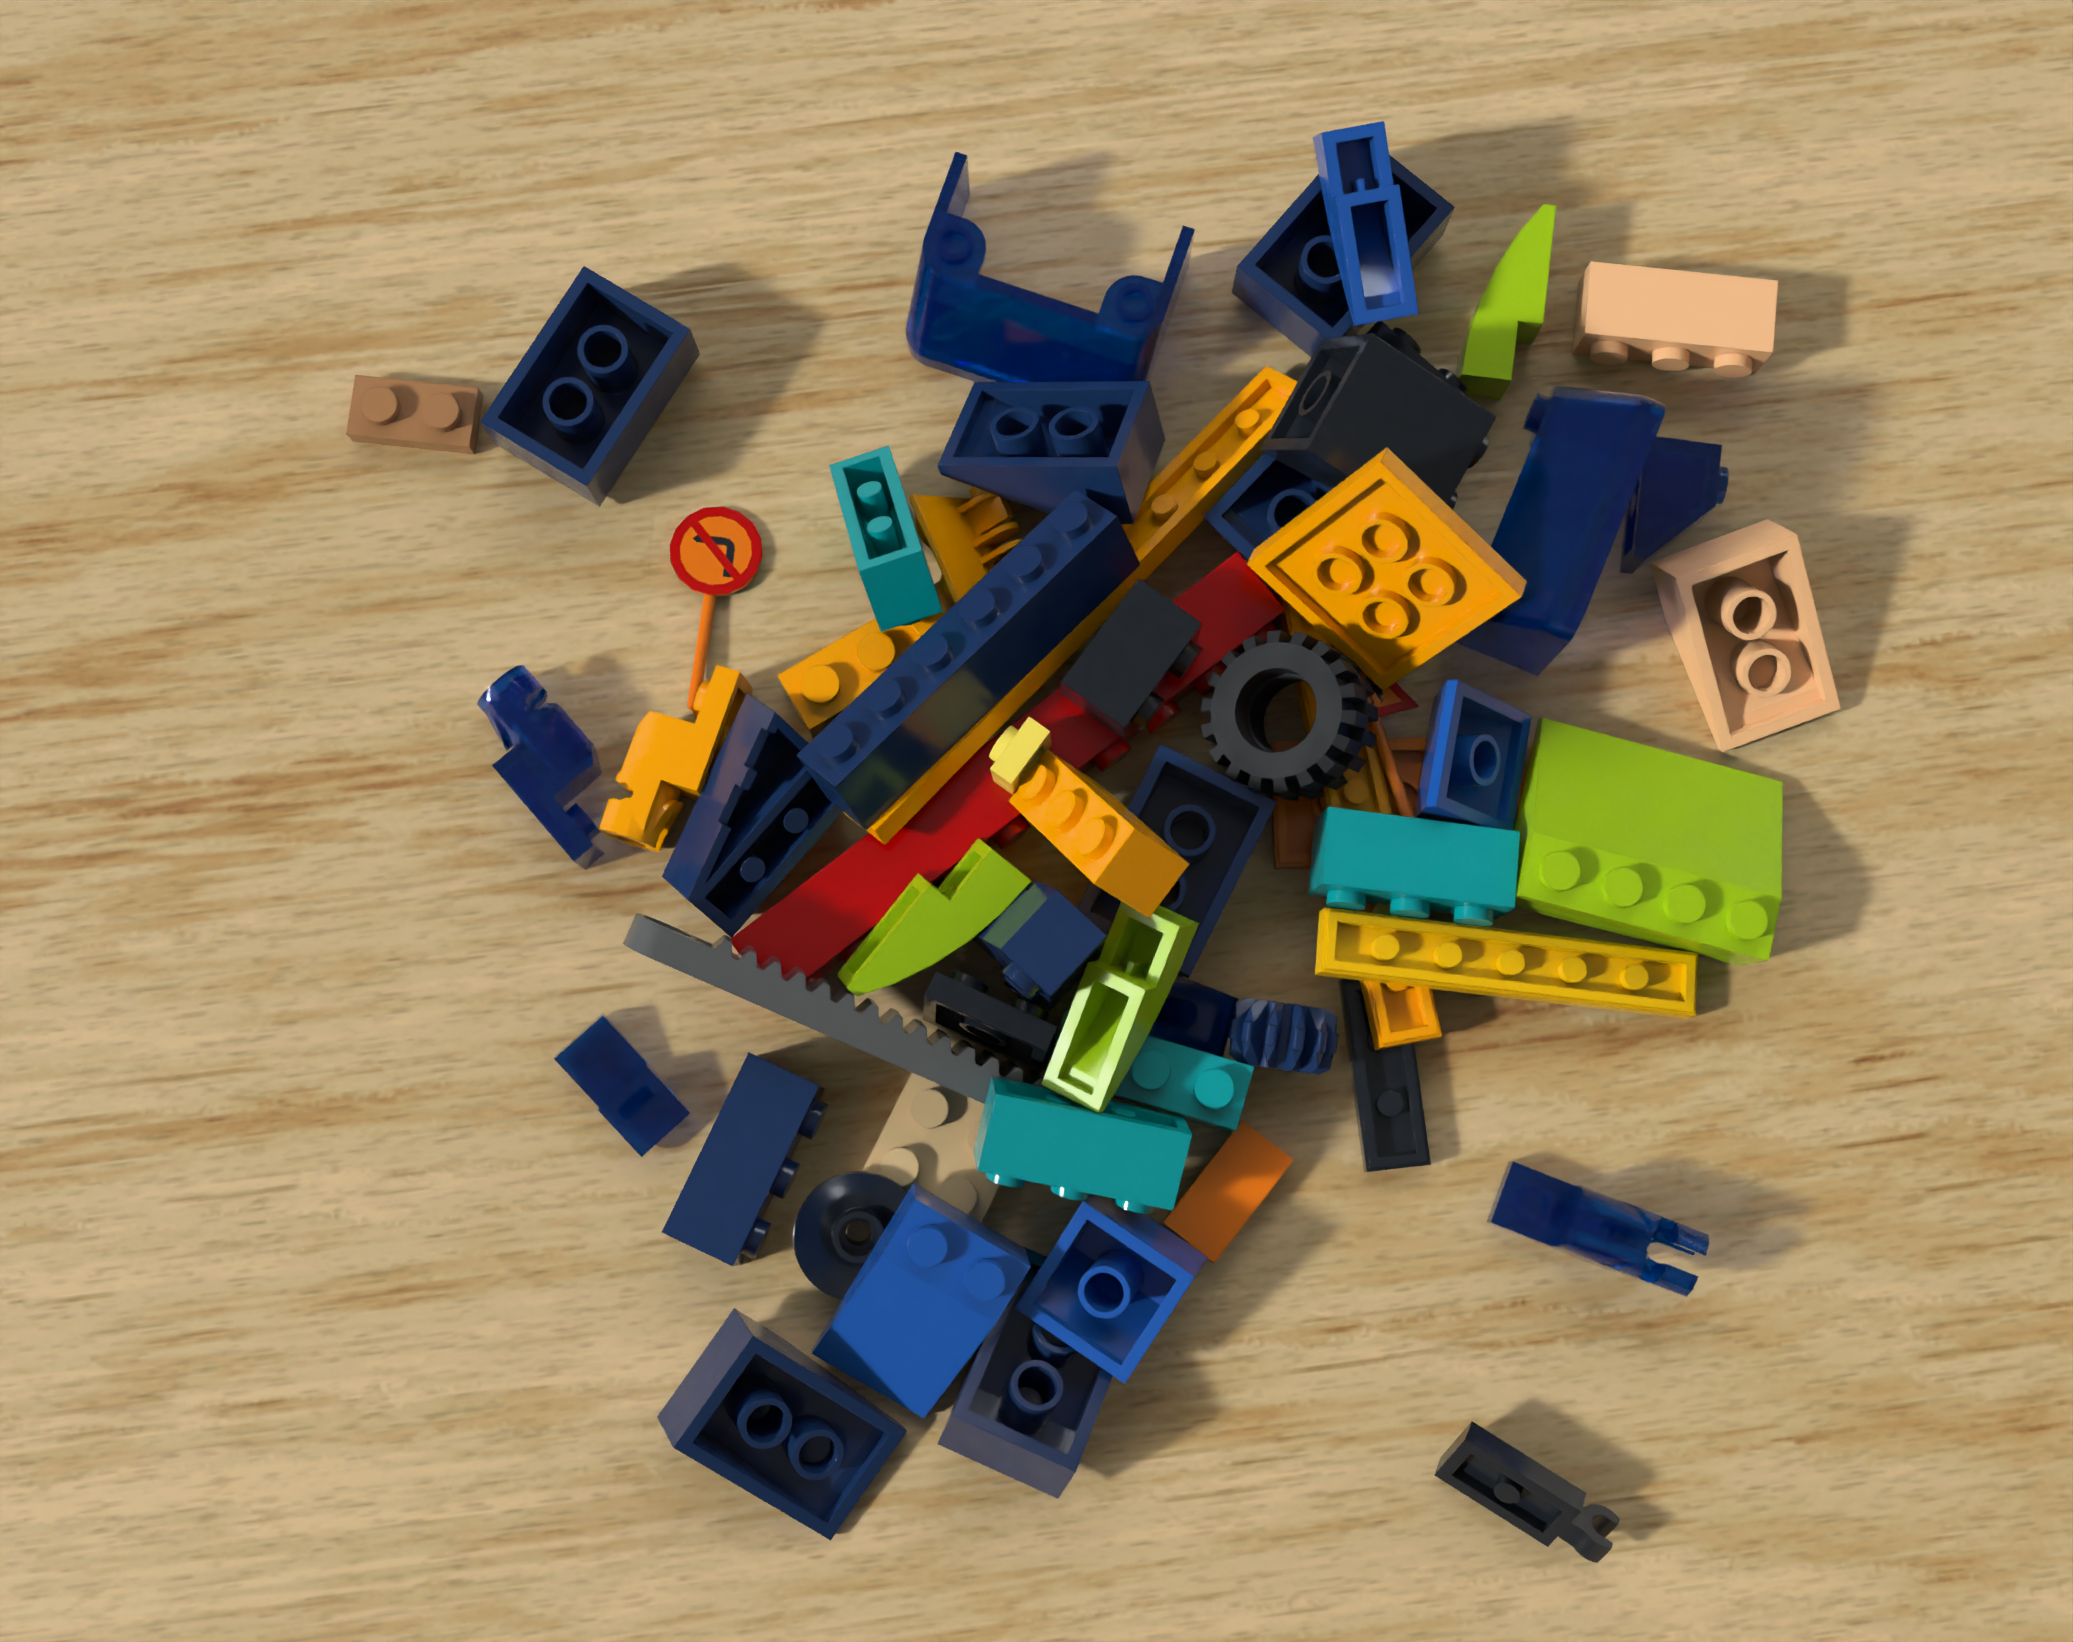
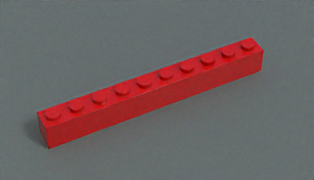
[731,551,1285,986]

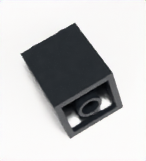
[1260,333,1497,510]

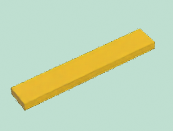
[1315,908,1698,1019]

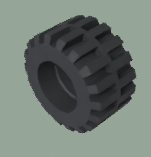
[1200,630,1378,801]

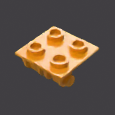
[908,487,1023,604]

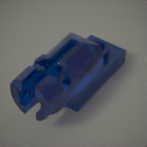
[477,665,605,870]
[1487,1161,1709,1297]

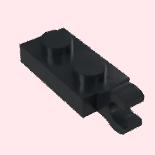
[1434,1421,1620,1563]

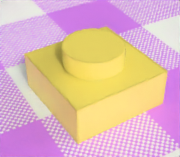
[989,717,1052,795]

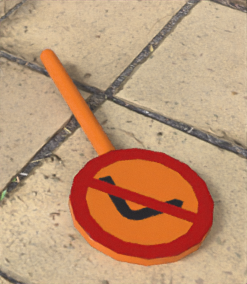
[670,506,763,711]

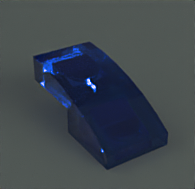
[554,1013,690,1157]

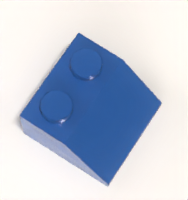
[1015,1194,1208,1384]

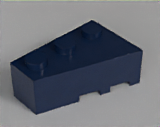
[662,693,843,938]
[972,881,1107,1011]

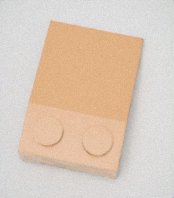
[1650,519,1841,752]

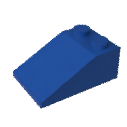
[811,1183,1031,1418]

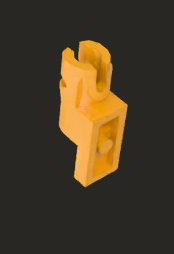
[599,664,753,852]

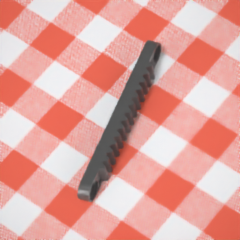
[623,913,1047,1104]

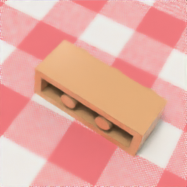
[1572,261,1778,378]

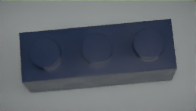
[662,1052,828,1266]

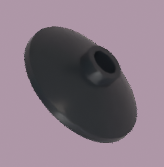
[793,1171,907,1300]

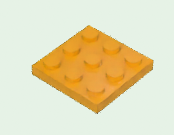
[1247,447,1527,690]

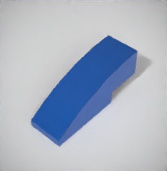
[1313,121,1419,326]

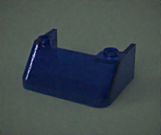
[906,152,1195,382]
[1456,385,1667,676]

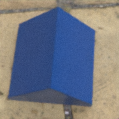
[1414,680,1532,830]

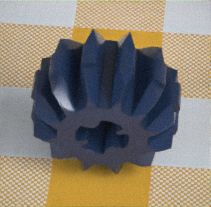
[1228,997,1339,1074]

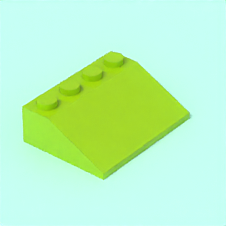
[1513,717,1783,966]

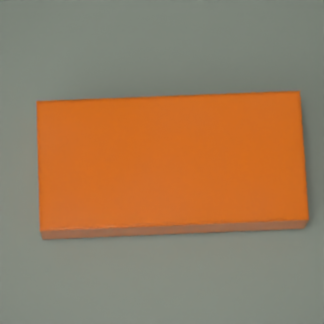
[1162,1120,1294,1263]

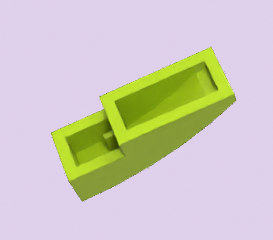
[1455,204,1556,400]
[837,838,1032,997]
[1041,901,1199,1113]

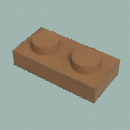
[346,375,483,454]

